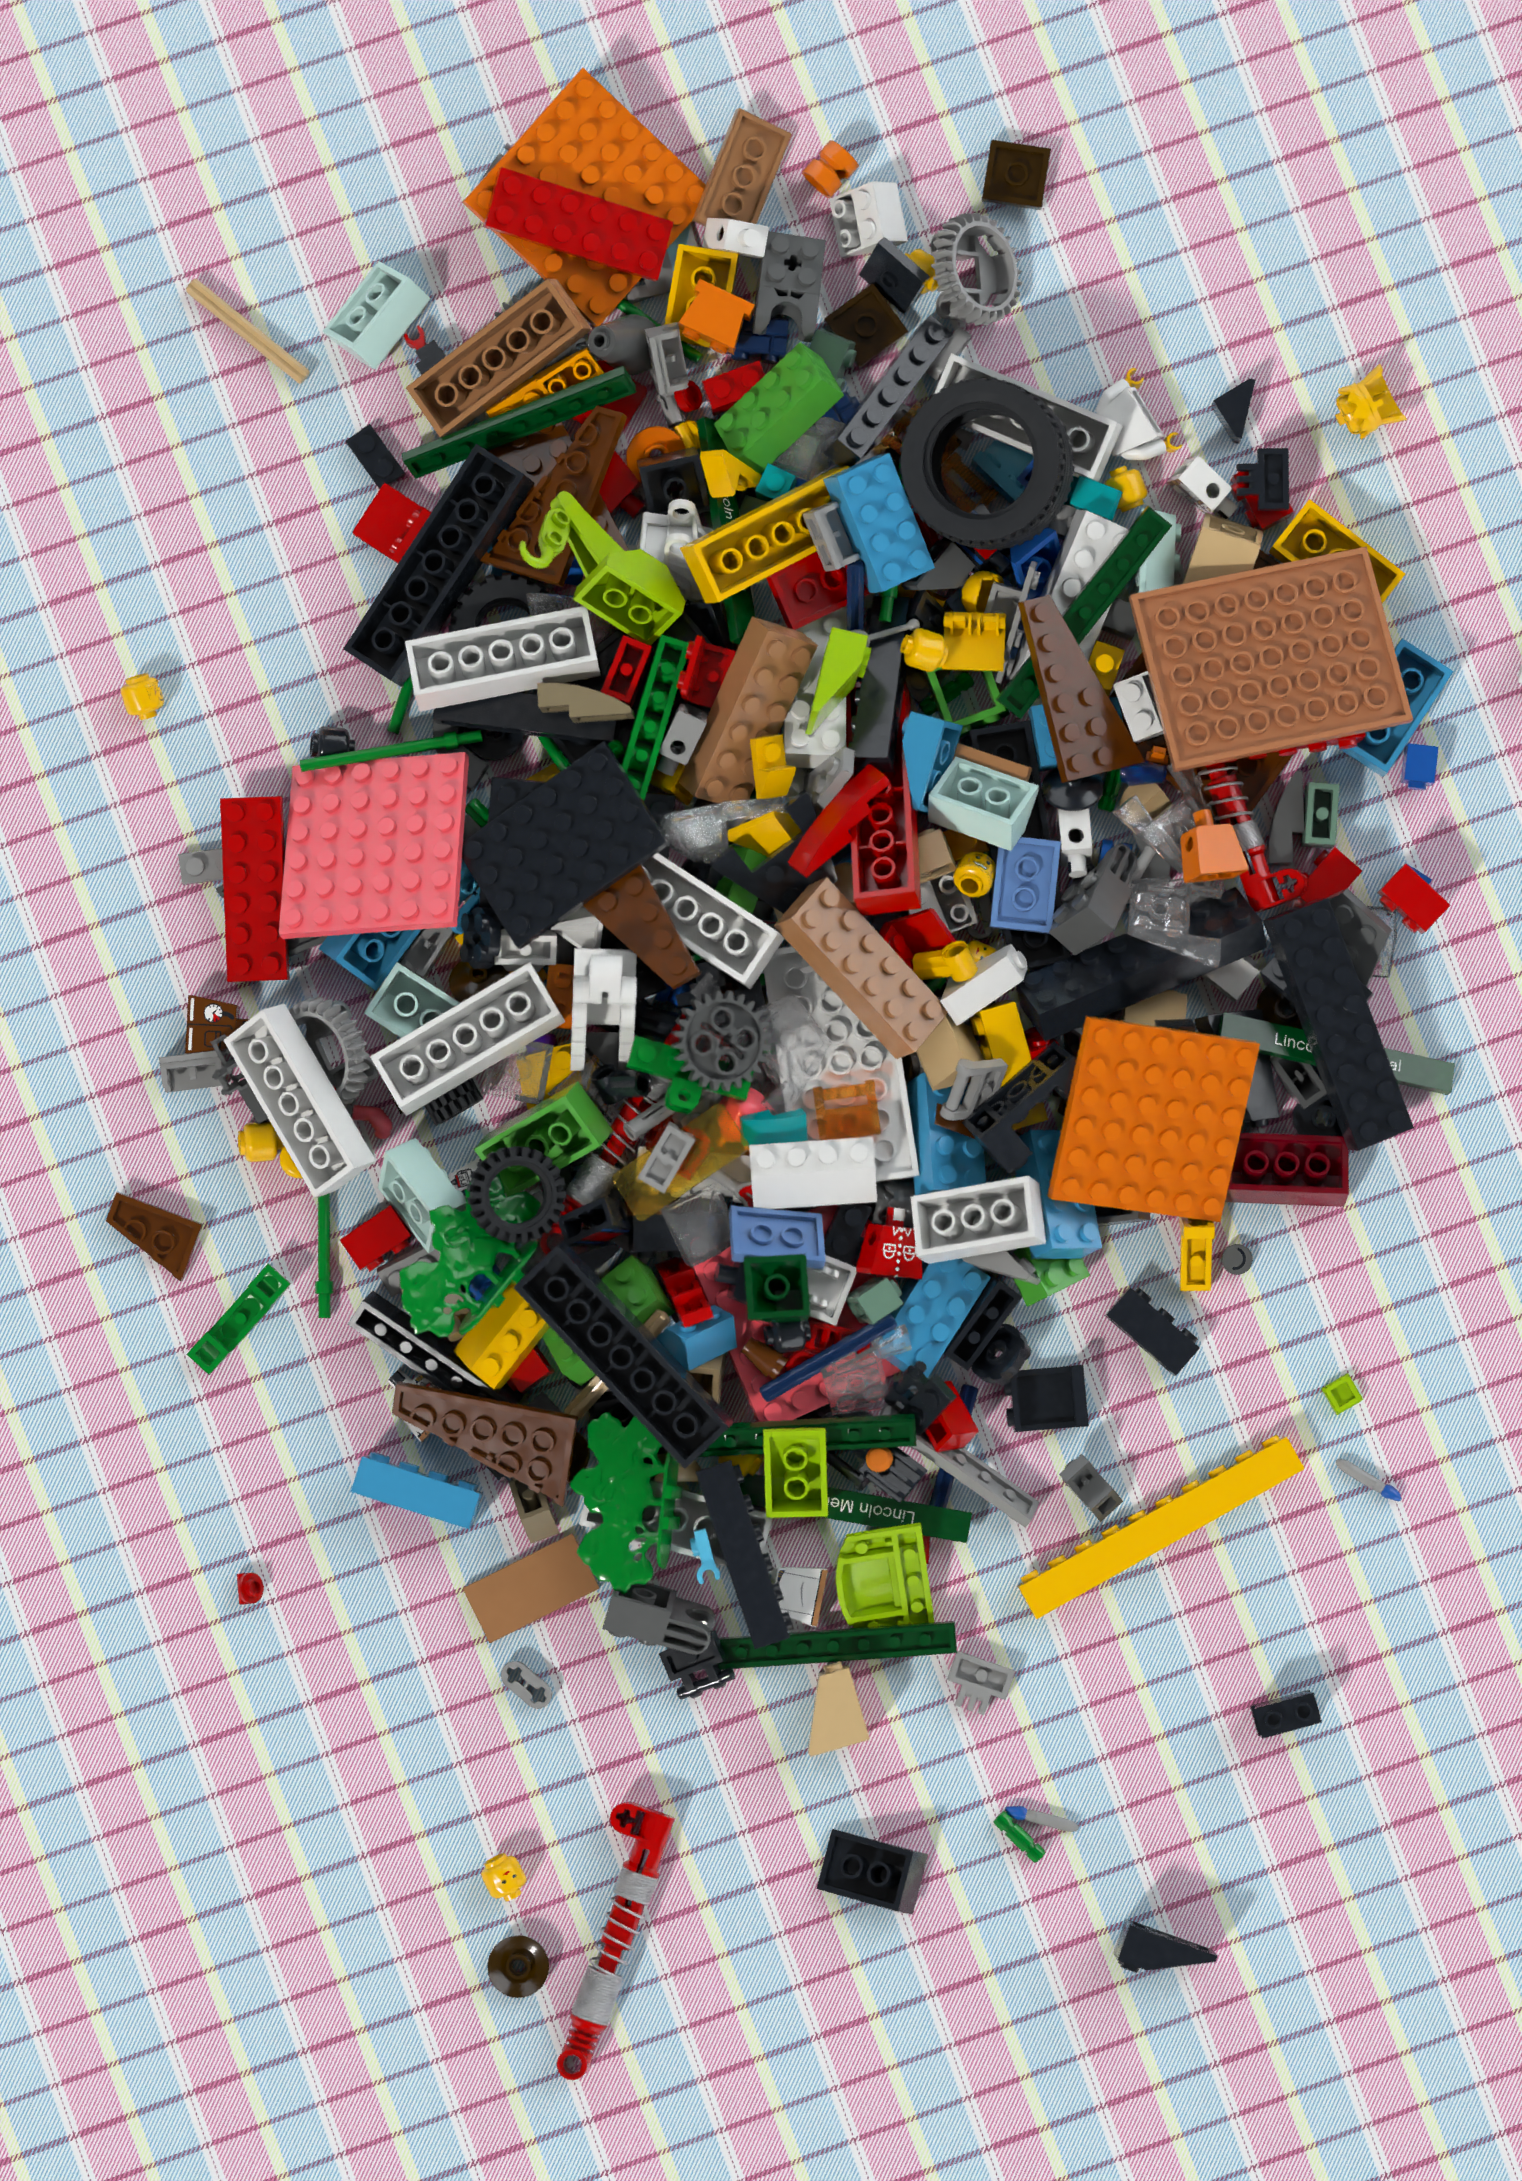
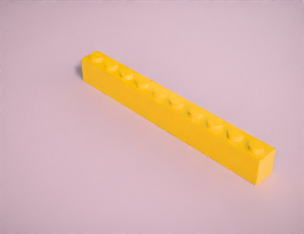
[1017,1434,1305,1619]

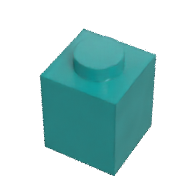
[755,463,797,502]

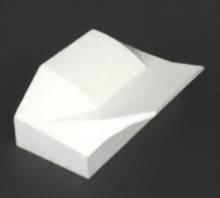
[494,929,557,972]

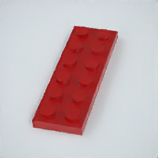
[483,167,674,281]
[766,506,939,630]
[220,796,290,982]

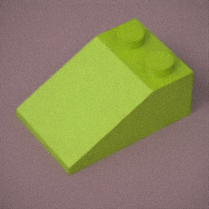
[805,627,871,735]
[763,1428,828,1518]

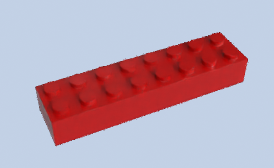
[846,681,921,916]

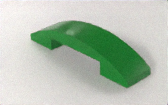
[186,1263,291,1375]

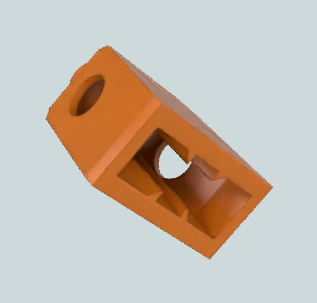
[1180,809,1249,883]

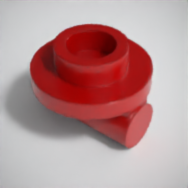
[237,1573,264,1605]

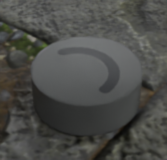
[1221,1244,1253,1275]

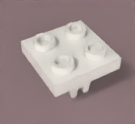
[807,1255,857,1326]

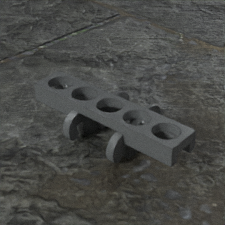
[210,1034,249,1108]

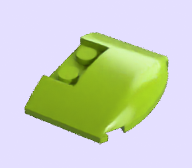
[836,1523,935,1628]

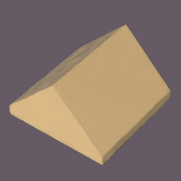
[916,1015,984,1091]

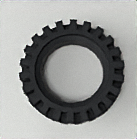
[467,1146,566,1243]

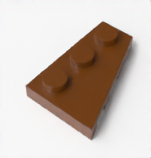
[106,1192,203,1282]

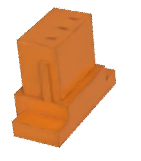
[1145,746,1169,765]

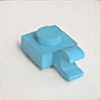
[689,1528,720,1584]

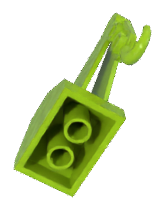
[519,491,686,646]

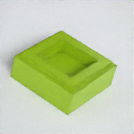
[1321,1373,1363,1415]

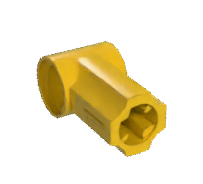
[912,941,978,982]

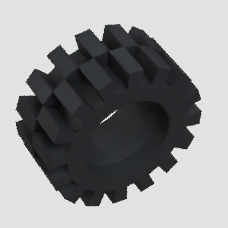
[424,1078,484,1126]

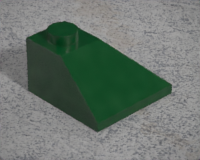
[743,1254,810,1323]

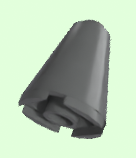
[588,314,656,375]

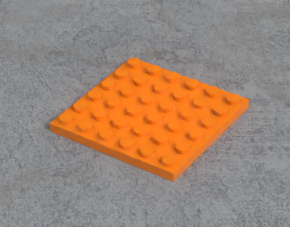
[462,68,706,328]
[1047,1016,1260,1222]

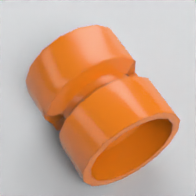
[802,140,859,198]

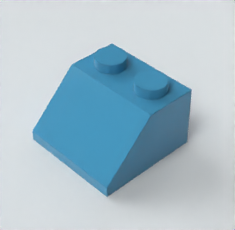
[656,1305,737,1371]

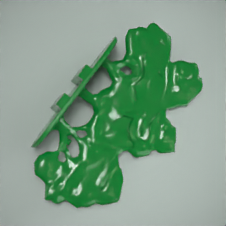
[399,1173,541,1337]
[569,1412,683,1594]

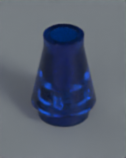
[1120,760,1167,786]

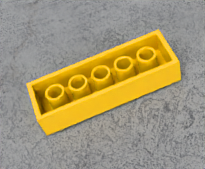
[680,466,848,604]

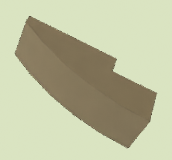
[537,683,635,723]

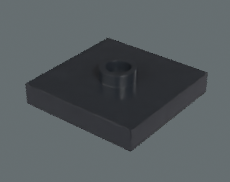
[859,237,930,314]

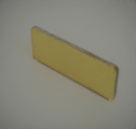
[612,1104,749,1221]

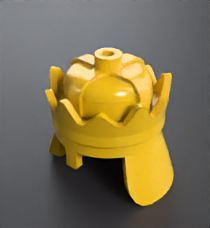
[1335,364,1407,440]

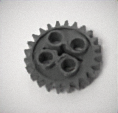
[671,990,772,1091]

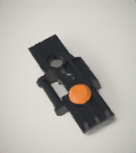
[793,1401,928,1504]

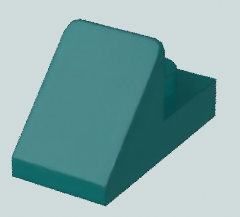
[1064,476,1122,520]

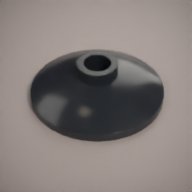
[1042,768,1103,811]

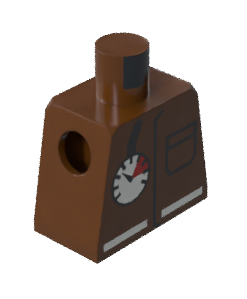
[185,995,250,1054]

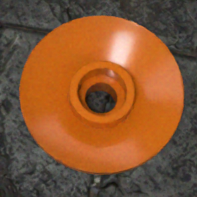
[626,426,686,483]

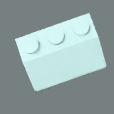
[322,261,431,370]
[1135,509,1181,594]
[928,757,1039,851]
[364,962,460,1038]
[378,1138,466,1253]

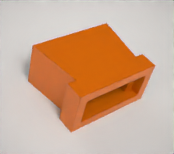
[678,279,755,355]
[547,964,574,1030]

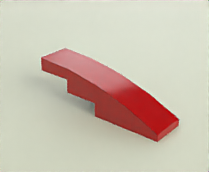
[788,764,890,878]
[655,1257,714,1328]

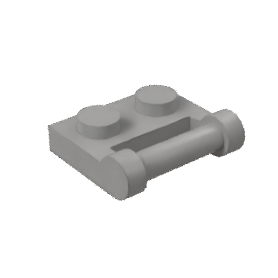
[940,1058,1008,1120]

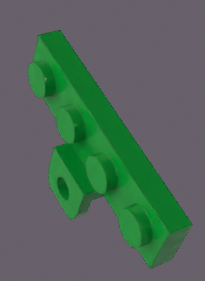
[626,1036,754,1115]

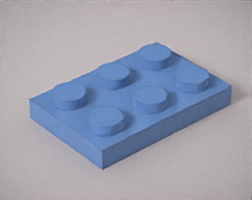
[990,837,1061,934]
[729,1206,826,1269]

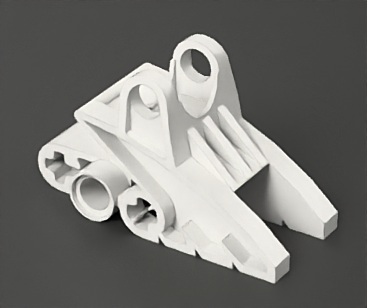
[627,499,754,604]
[570,948,637,1071]

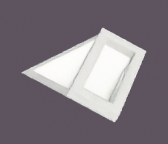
[551,906,603,949]

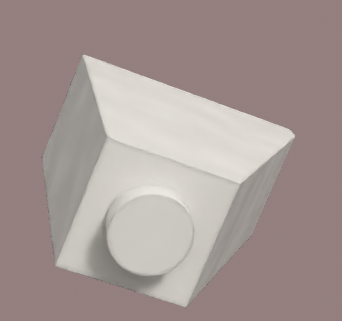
[940,944,1028,1025]

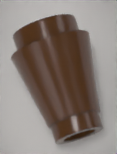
[741,1337,788,1379]

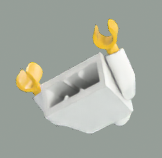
[1096,368,1183,460]

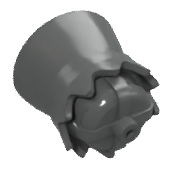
[863,1177,915,1228]

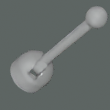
[851,619,920,647]

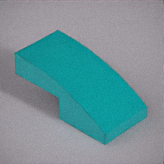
[740,1108,808,1146]

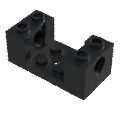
[961,1041,1076,1174]

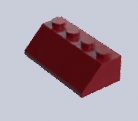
[1225,1132,1349,1207]

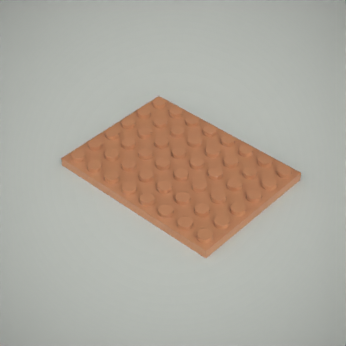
[1129,547,1413,772]

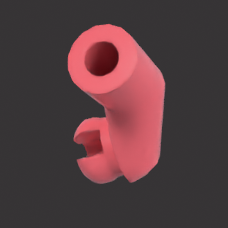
[353,1105,393,1139]

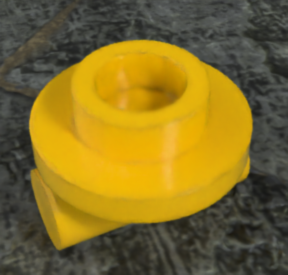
[673,420,700,449]

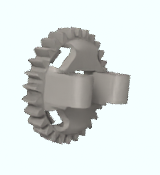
[930,213,1022,326]
[289,997,378,1106]

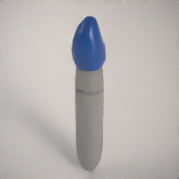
[1336,1459,1402,1501]
[1005,1806,1079,1832]

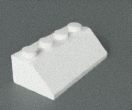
[749,1137,877,1209]

